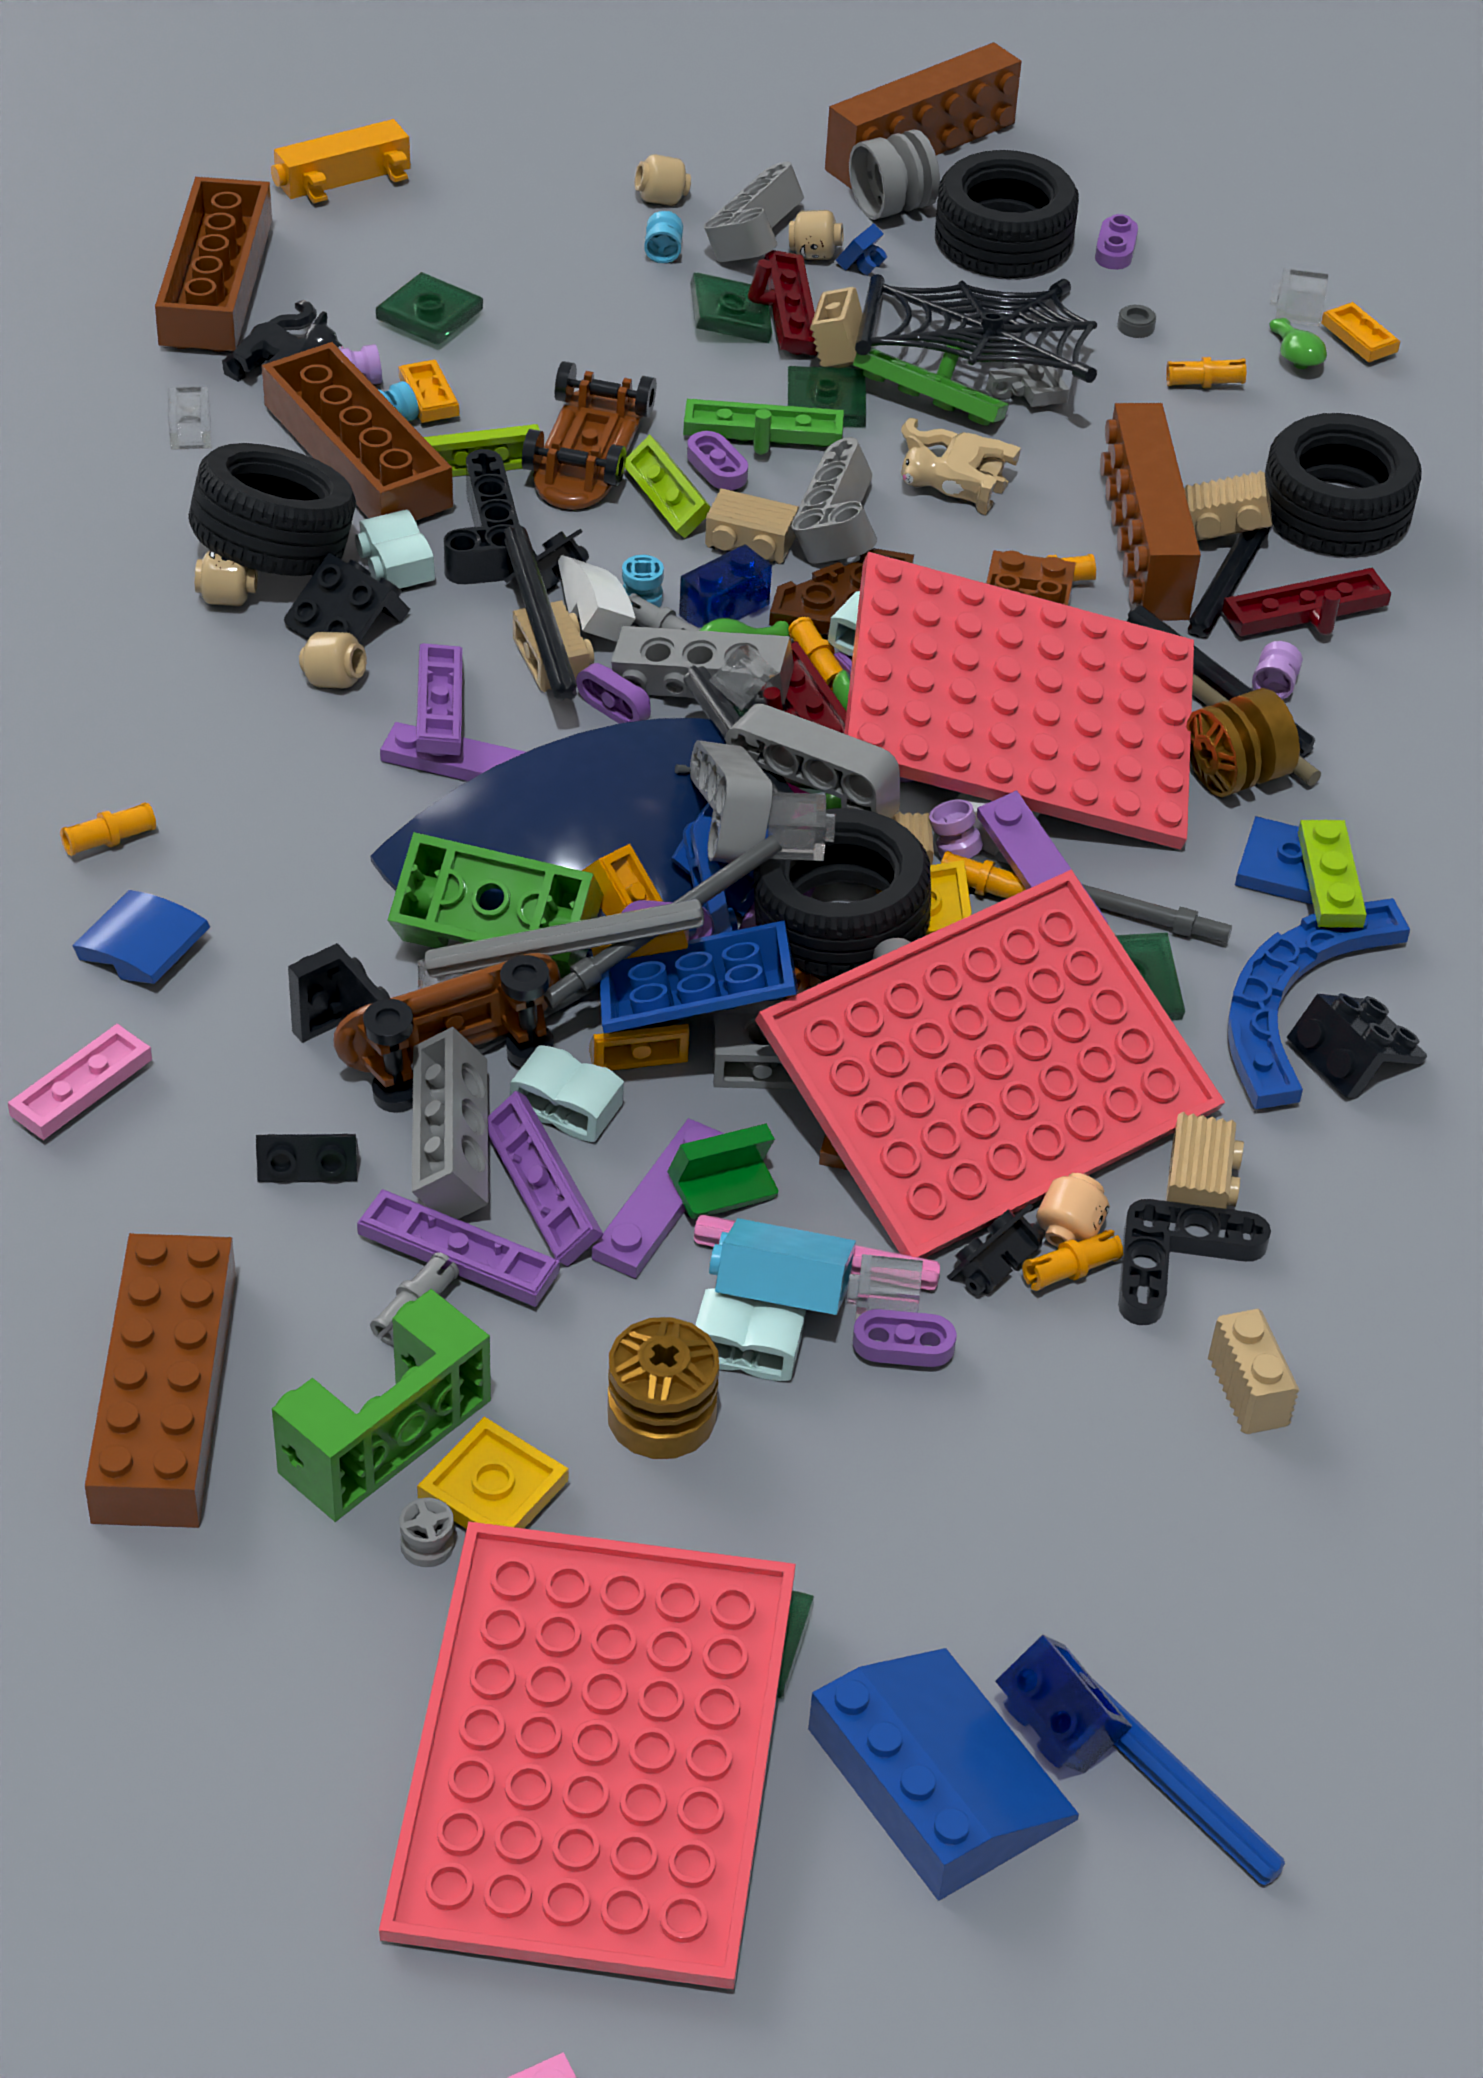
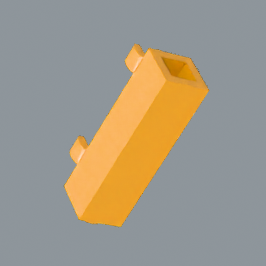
[271,119,410,203]

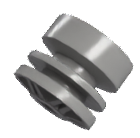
[849,129,940,220]

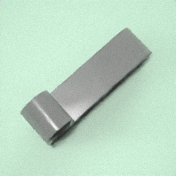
[704,161,804,262]
[791,437,877,563]
[725,703,900,819]
[690,740,772,863]

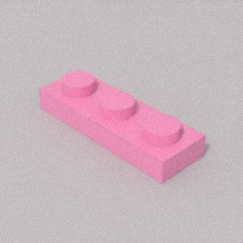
[8,1024,152,1140]

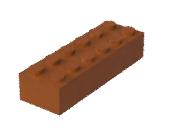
[825,42,1022,189]
[155,176,272,352]
[262,342,453,521]
[1100,403,1201,621]
[85,1233,236,1528]

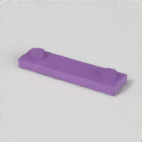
[415,643,463,756]
[380,722,525,781]
[977,790,1108,924]
[488,1091,603,1266]
[592,1118,725,1279]
[357,1189,560,1307]

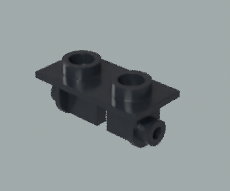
[504,528,589,592]
[256,1133,358,1182]
[947,1203,1045,1295]

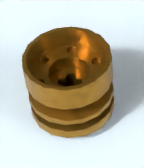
[1186,688,1300,797]
[607,1317,719,1459]

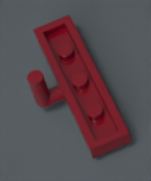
[748,250,818,356]
[1222,567,1391,637]
[763,642,846,733]

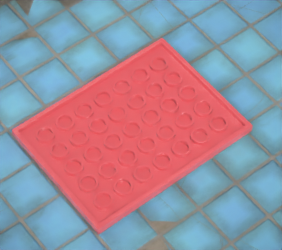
[844,552,1194,850]
[755,869,1225,1259]
[379,1521,796,1990]

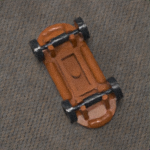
[522,361,657,510]
[333,953,560,1113]

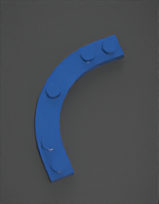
[1228,898,1410,1110]

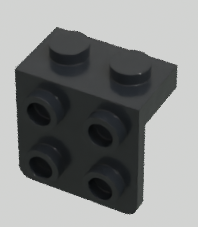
[284,553,411,642]
[288,943,390,1043]
[1286,993,1427,1098]

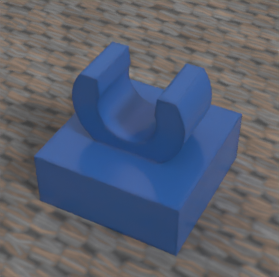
[836,223,887,276]

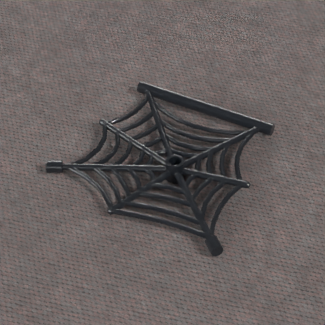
[855,274,1097,383]

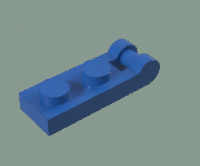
[683,816,738,935]

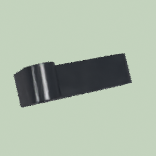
[444,449,520,585]

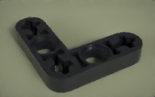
[1118,1199,1271,1325]

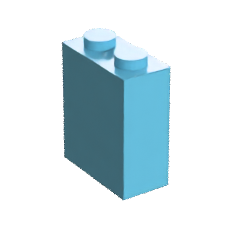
[709,1218,856,1315]

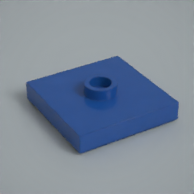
[1235,816,1313,904]

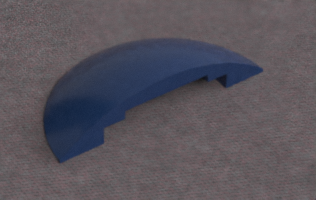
[370,718,793,957]

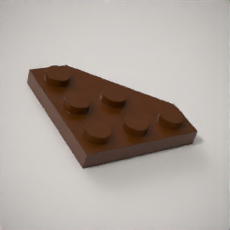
[769,548,914,635]

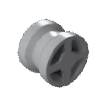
[399,1497,455,1567]

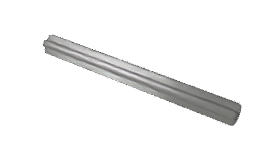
[425,899,704,978]

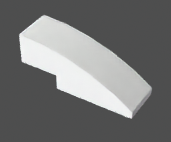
[558,555,636,642]

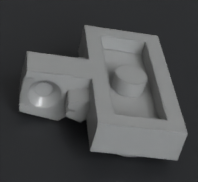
[986,355,1069,407]

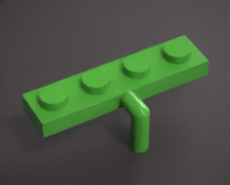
[853,345,1009,426]
[683,398,844,455]

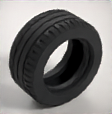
[935,150,1079,278]
[1265,413,1422,556]
[188,443,356,576]
[753,808,931,978]

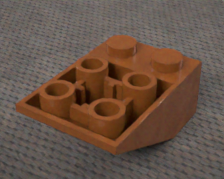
[986,550,1076,606]

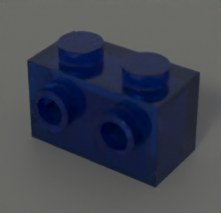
[679,544,772,628]
[995,1635,1132,1773]

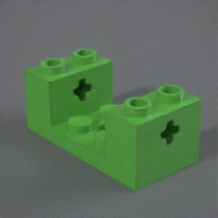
[387,832,604,978]
[272,1289,491,1522]

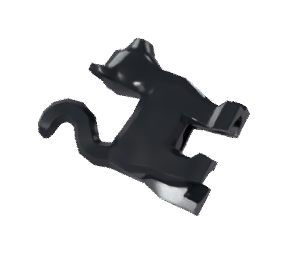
[222,300,343,382]

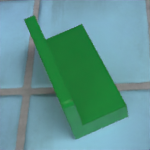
[667,1123,779,1219]

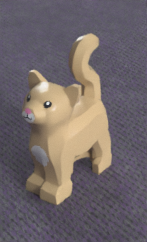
[901,418,1021,515]

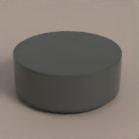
[1117,304,1156,338]

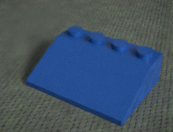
[600,921,799,1034]
[808,1648,1079,1901]

